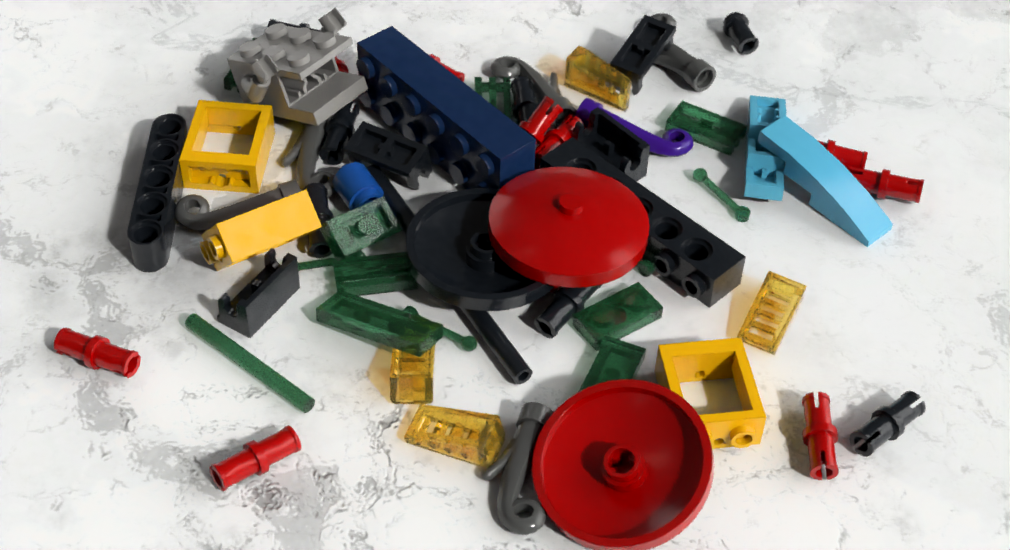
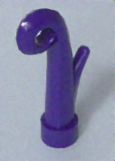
[575,97,694,157]

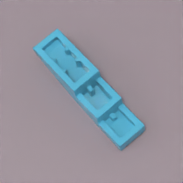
[744,95,787,201]
[758,115,893,247]

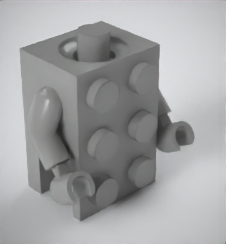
[227,7,368,126]

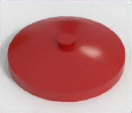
[488,167,650,288]
[532,379,714,550]

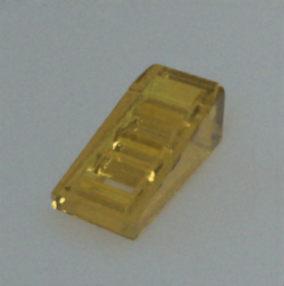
[564,46,632,112]
[737,271,807,355]
[390,329,436,404]
[404,404,505,468]

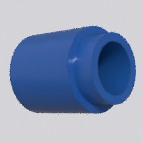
[333,162,385,218]

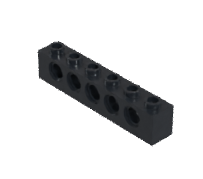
[540,137,746,308]

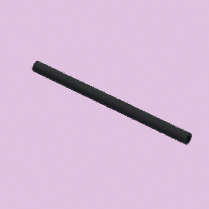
[367,165,533,384]

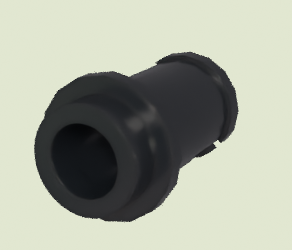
[723,12,759,55]

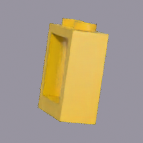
[179,100,275,194]
[200,189,322,271]
[654,337,766,449]

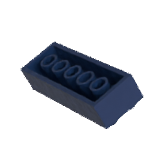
[356,26,536,189]

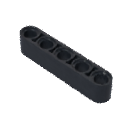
[127,113,188,272]

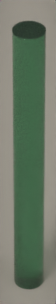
[185,313,315,413]

